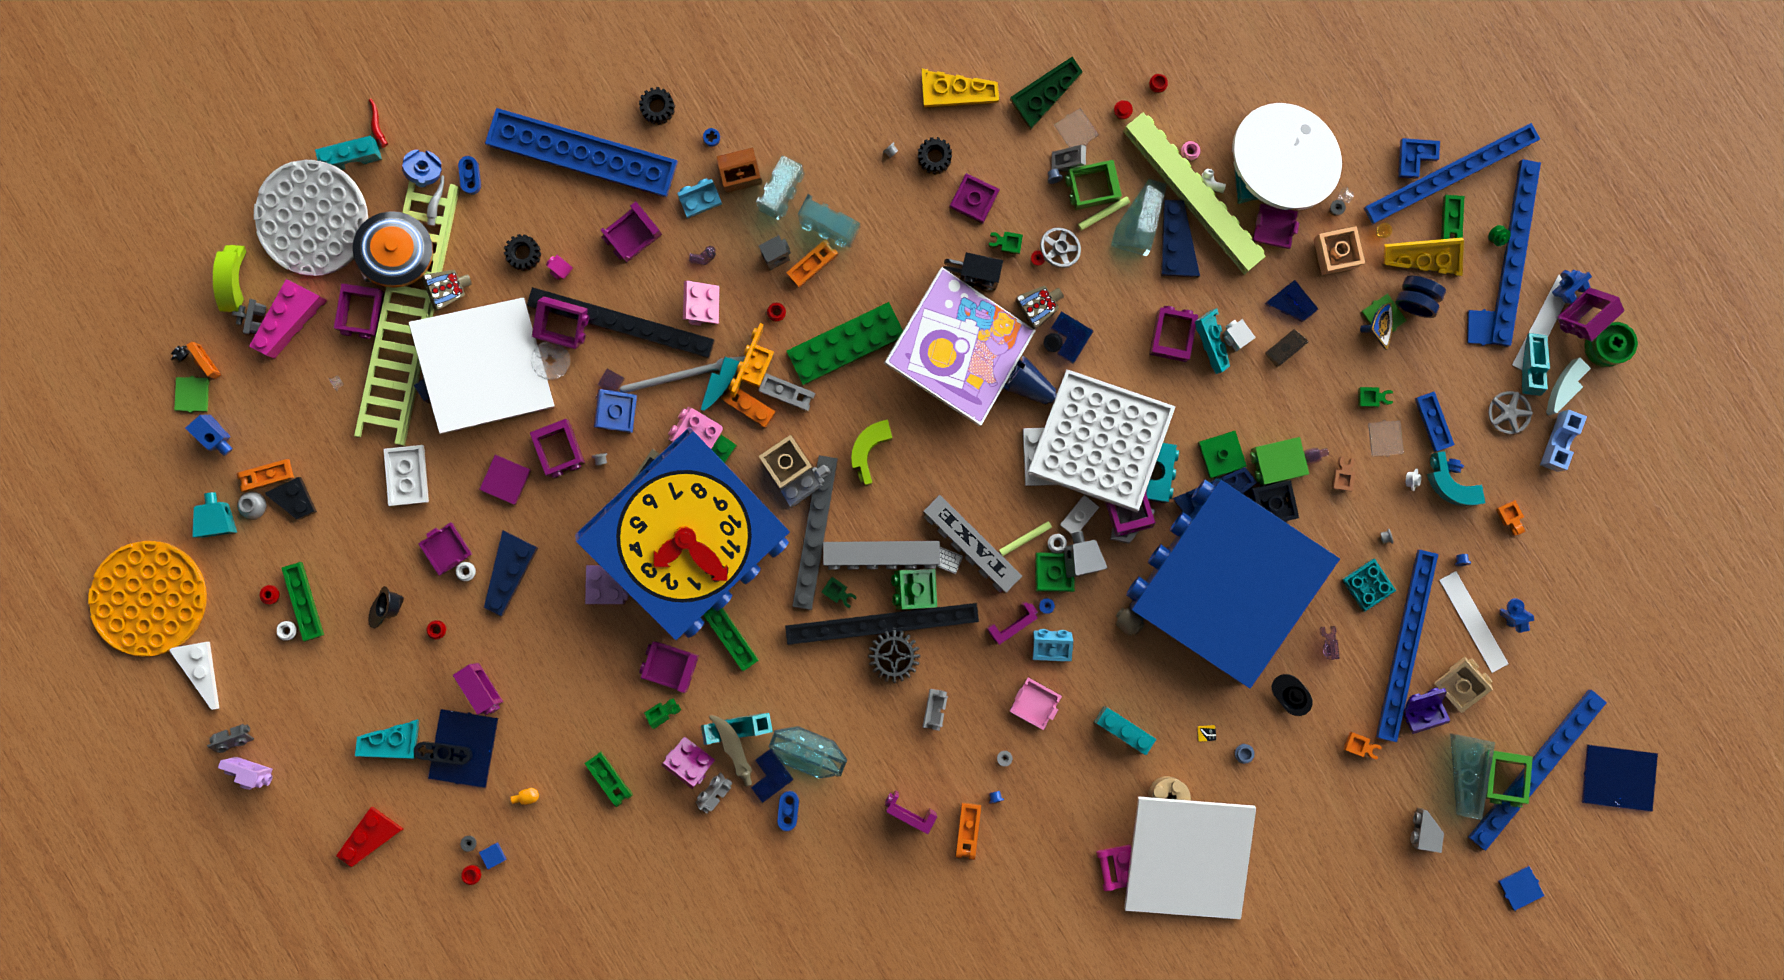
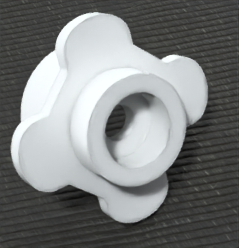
[1406,469,1421,491]

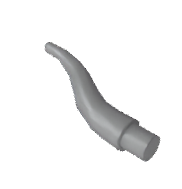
[426,175,444,226]

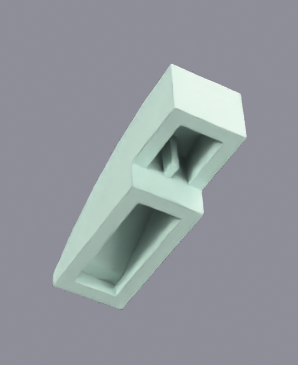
[1546,357,1591,415]

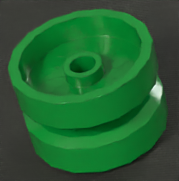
[1584,322,1638,367]

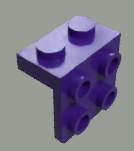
[1403,688,1450,734]

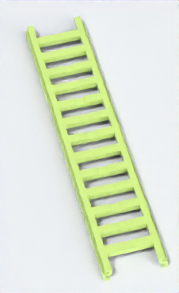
[354,181,460,446]

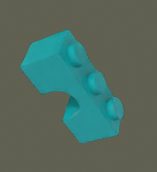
[315,135,382,170]
[1146,443,1179,503]
[1094,706,1156,755]

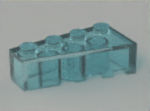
[1450,733,1495,820]

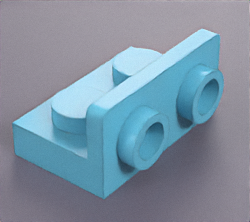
[677,179,722,218]
[1032,629,1073,661]

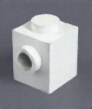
[1223,319,1256,351]

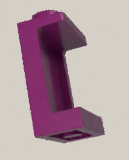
[601,201,662,262]
[986,602,1038,645]
[639,641,699,693]
[885,790,937,834]

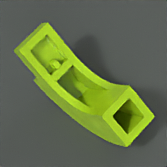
[213,245,246,312]
[851,419,892,486]

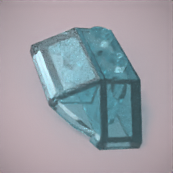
[769,726,847,778]

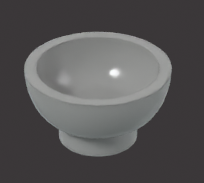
[238,492,266,519]

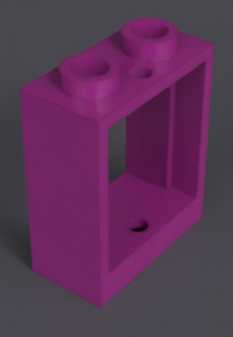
[334,283,385,339]
[1557,287,1625,341]
[532,297,589,349]
[1149,306,1198,362]
[530,419,585,478]
[1105,491,1155,537]
[453,663,503,716]

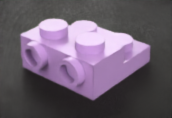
[585,565,629,604]
[218,757,273,790]

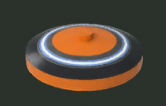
[353,211,433,288]

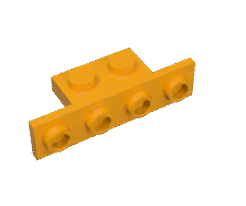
[729,323,774,398]

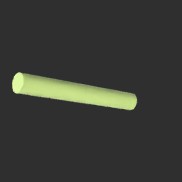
[1078,196,1130,231]
[999,521,1052,556]

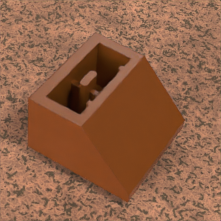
[717,147,762,193]

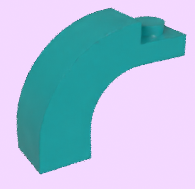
[1427,451,1485,506]
[701,713,773,745]

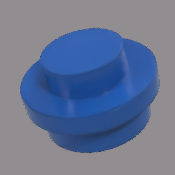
[1447,459,1464,473]

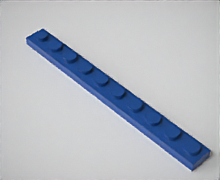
[1364,123,1540,225]
[1491,159,1541,347]
[1376,549,1438,742]
[1468,690,1607,851]

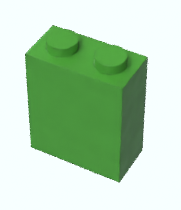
[1250,437,1309,486]

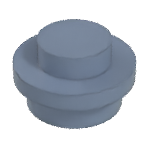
[1235,744,1254,764]

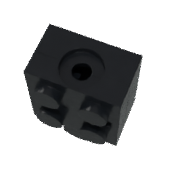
[943,252,1003,292]
[1248,480,1299,524]

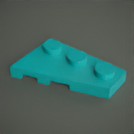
[1195,308,1230,374]

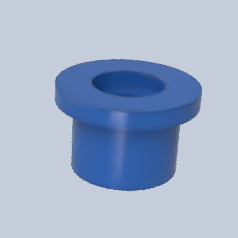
[1455,554,1471,566]
[1039,598,1055,614]
[989,791,1004,804]

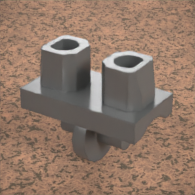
[231,299,267,335]

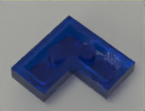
[1051,311,1093,364]
[751,748,794,803]

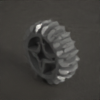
[868,630,920,683]

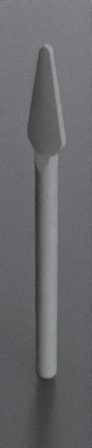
[620,356,746,393]

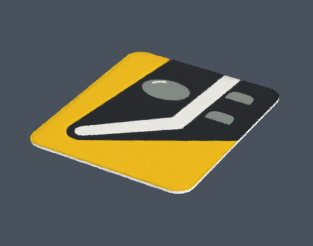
[1197,725,1216,742]

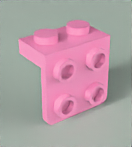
[668,407,723,449]

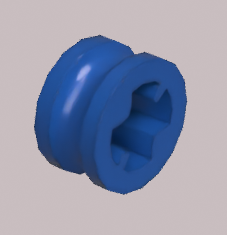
[703,128,720,146]

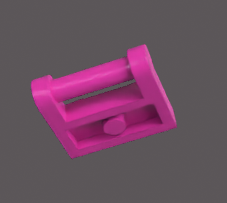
[1096,845,1131,891]

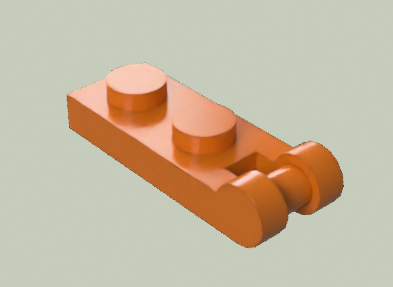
[786,239,839,288]
[721,385,776,428]
[236,459,294,492]
[955,803,981,860]

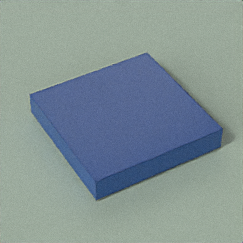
[594,389,637,433]

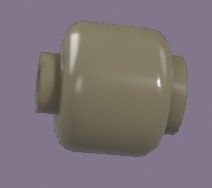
[1116,607,1145,635]

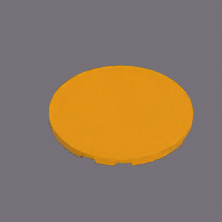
[88,541,207,657]

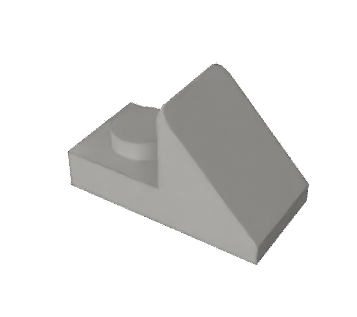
[1052,145,1086,171]

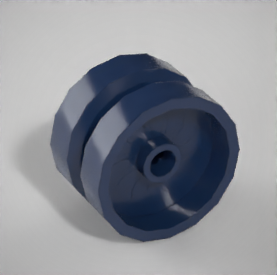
[1395,276,1446,318]

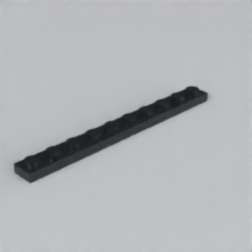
[527,287,715,358]
[785,603,979,645]

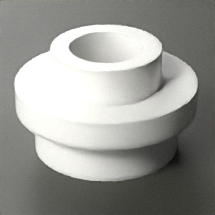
[1048,534,1067,553]
[456,562,476,581]
[276,621,297,641]

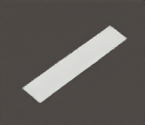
[1512,275,1565,370]
[1440,571,1509,673]

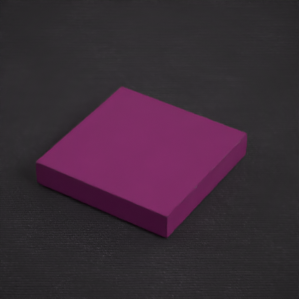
[949,173,1000,224]
[479,455,531,505]

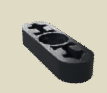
[414,741,473,765]

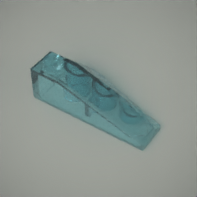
[1111,179,1167,256]

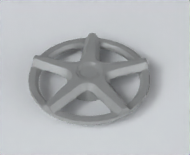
[1040,228,1081,268]
[1488,391,1533,434]

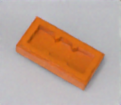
[186,342,221,379]

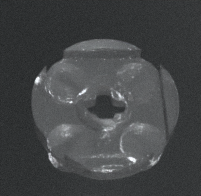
[531,341,570,380]

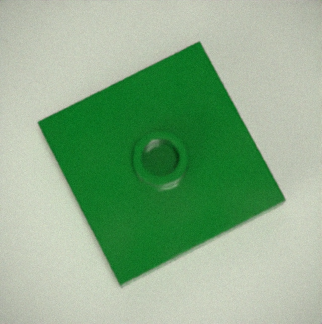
[1198,431,1247,478]
[1035,553,1075,592]

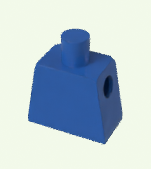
[185,415,233,456]

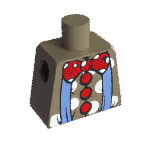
[421,270,472,311]
[1015,286,1064,330]

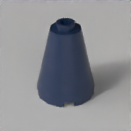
[1003,356,1057,405]

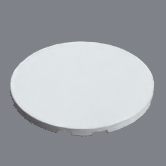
[1232,103,1342,210]
[254,160,368,276]

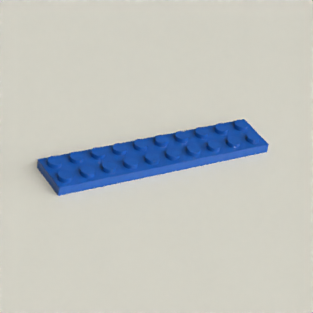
[485,108,678,198]

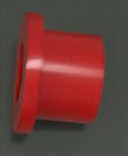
[1030,250,1045,266]

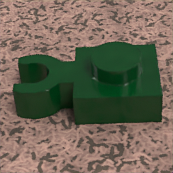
[821,577,857,608]

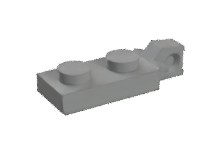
[781,465,831,507]

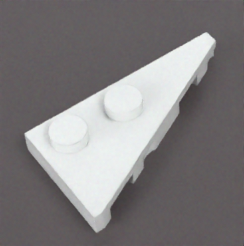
[170,642,219,710]

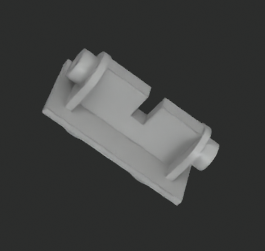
[923,689,948,731]
[696,772,732,813]

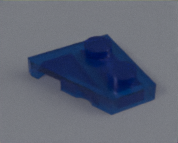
[1265,280,1318,322]

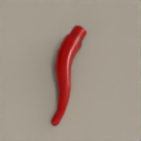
[369,98,388,148]

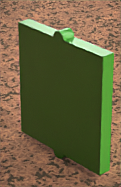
[1361,294,1407,332]
[174,376,209,413]

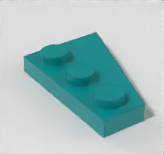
[355,719,419,759]

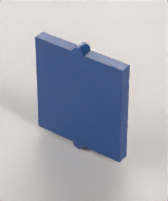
[1467,309,1496,346]
[1499,866,1544,911]

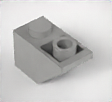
[1410,808,1444,853]

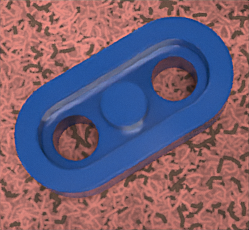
[458,156,481,195]
[777,791,799,831]

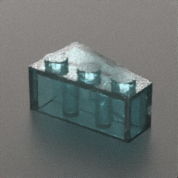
[756,156,805,220]
[798,194,860,248]

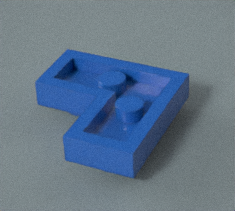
[1398,138,1440,179]

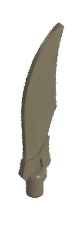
[709,715,752,786]

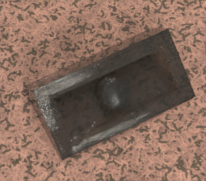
[1265,329,1309,367]

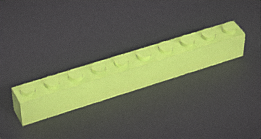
[1123,112,1266,275]

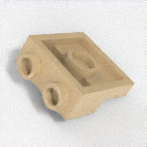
[1435,657,1493,713]

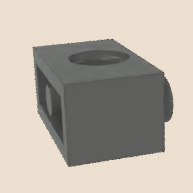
[759,235,791,270]

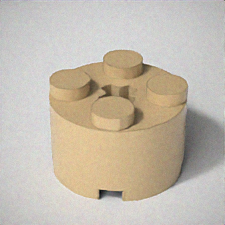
[1148,776,1191,801]

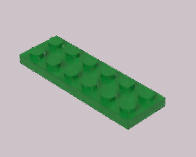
[787,302,903,386]

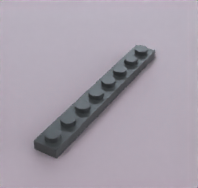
[793,455,838,610]

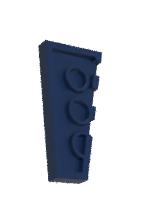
[1161,200,1200,277]
[1172,467,1257,516]
[484,530,538,616]

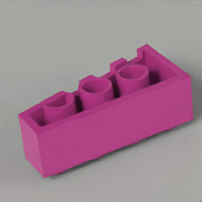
[249,279,328,359]

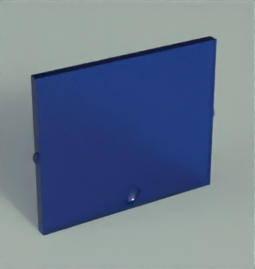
[428,709,499,788]
[1582,744,1658,812]

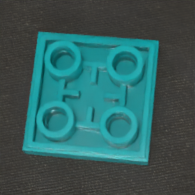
[1342,558,1396,612]

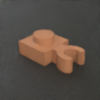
[1332,457,1355,492]

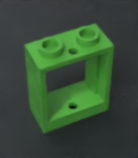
[1065,160,1122,210]
[1484,750,1533,808]

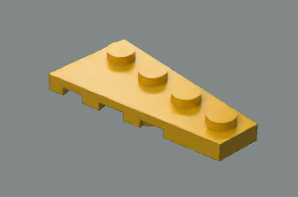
[921,68,999,107]
[1384,238,1464,276]

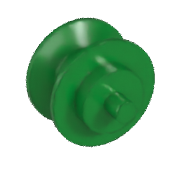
[1488,225,1511,246]

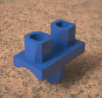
[1552,270,1592,304]
[1499,598,1534,633]

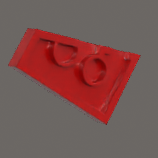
[336,807,404,867]

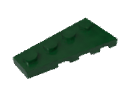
[1010,56,1083,130]

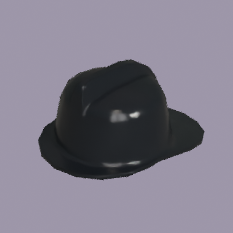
[368,586,404,629]
[1271,674,1313,716]

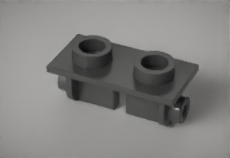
[207,724,254,753]

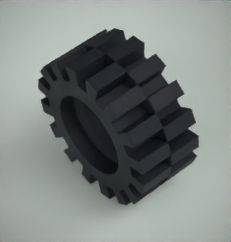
[639,87,675,125]
[918,137,952,174]
[504,234,541,271]

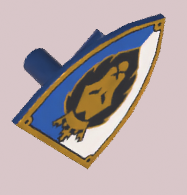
[1360,303,1393,350]

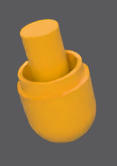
[511,788,539,805]

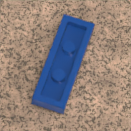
[1414,391,1455,452]

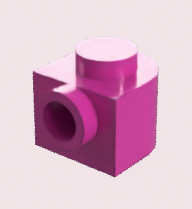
[546,255,573,280]

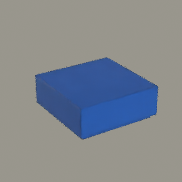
[479,842,507,869]

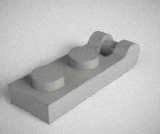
[759,373,815,411]

